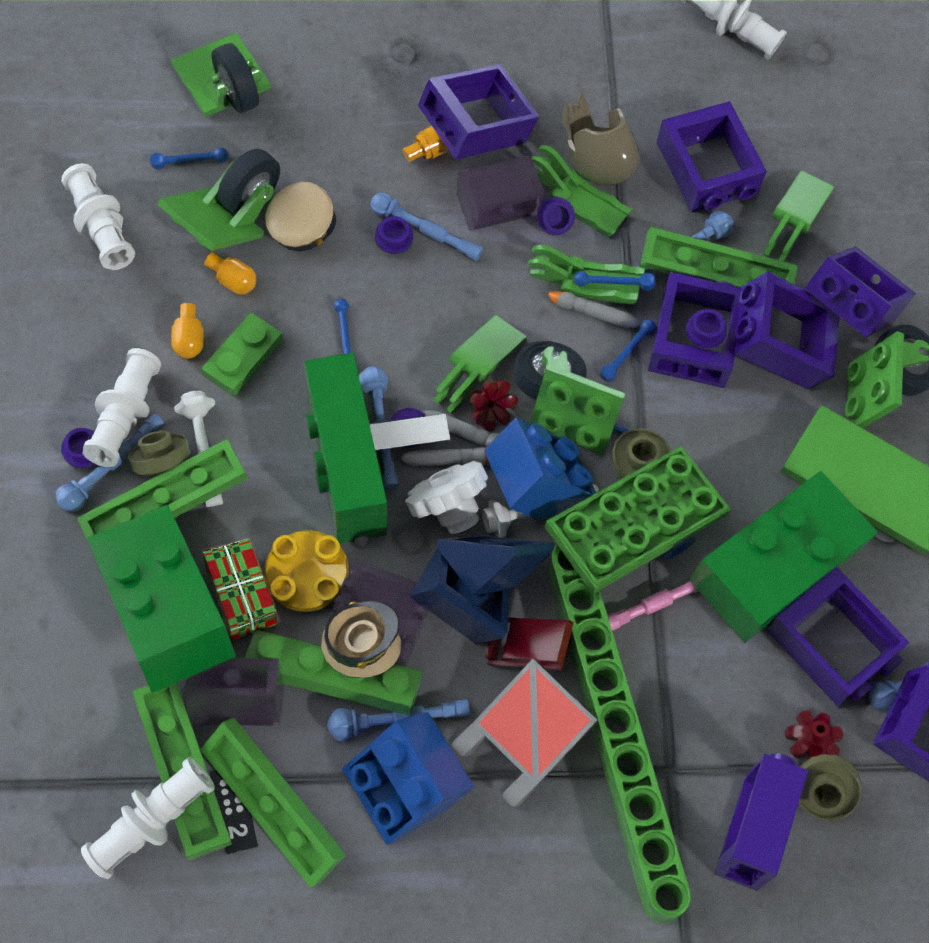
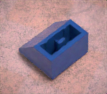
[484,417,597,520]
[342,712,475,845]

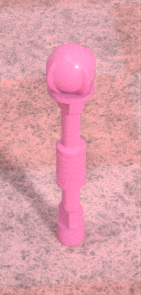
[607,582,698,631]

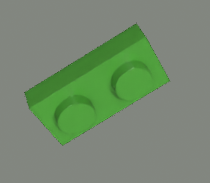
[201,313,283,397]

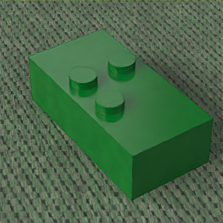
[304,352,387,544]
[689,471,878,643]
[87,505,236,693]

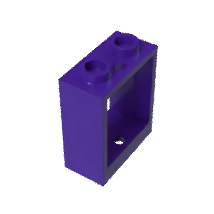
[418,64,539,160]
[656,101,767,213]
[804,246,916,338]
[734,271,840,389]
[648,272,742,388]
[767,567,910,707]
[873,664,929,781]
[714,753,808,891]

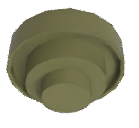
[610,428,671,479]
[128,430,191,477]
[799,754,862,821]

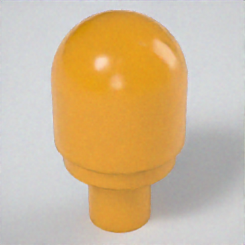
[402,126,448,162]
[204,252,257,295]
[171,303,204,359]

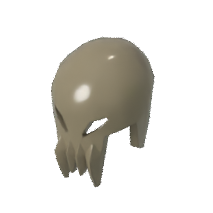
[561,93,641,186]

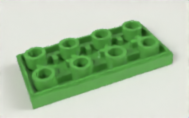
[780,405,929,556]
[545,446,731,594]

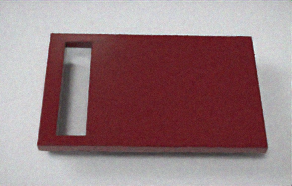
[484,617,574,671]

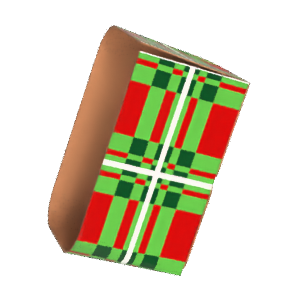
[202,538,277,641]

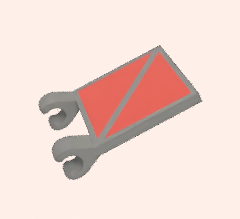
[452,659,598,807]

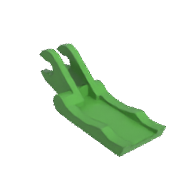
[528,145,633,238]
[763,170,834,262]
[527,245,646,304]
[433,315,527,413]

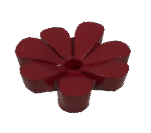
[470,380,518,431]
[785,711,843,760]

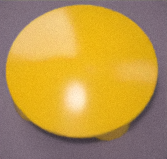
[264,530,349,612]

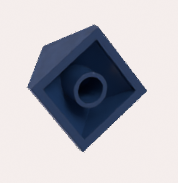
[437,535,554,596]
[409,548,509,644]

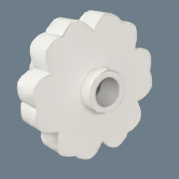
[405,461,488,534]

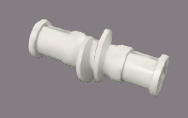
[680,0,787,60]
[61,163,135,270]
[82,348,161,467]
[81,757,215,879]

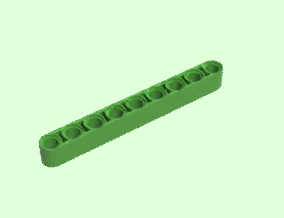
[547,545,691,924]

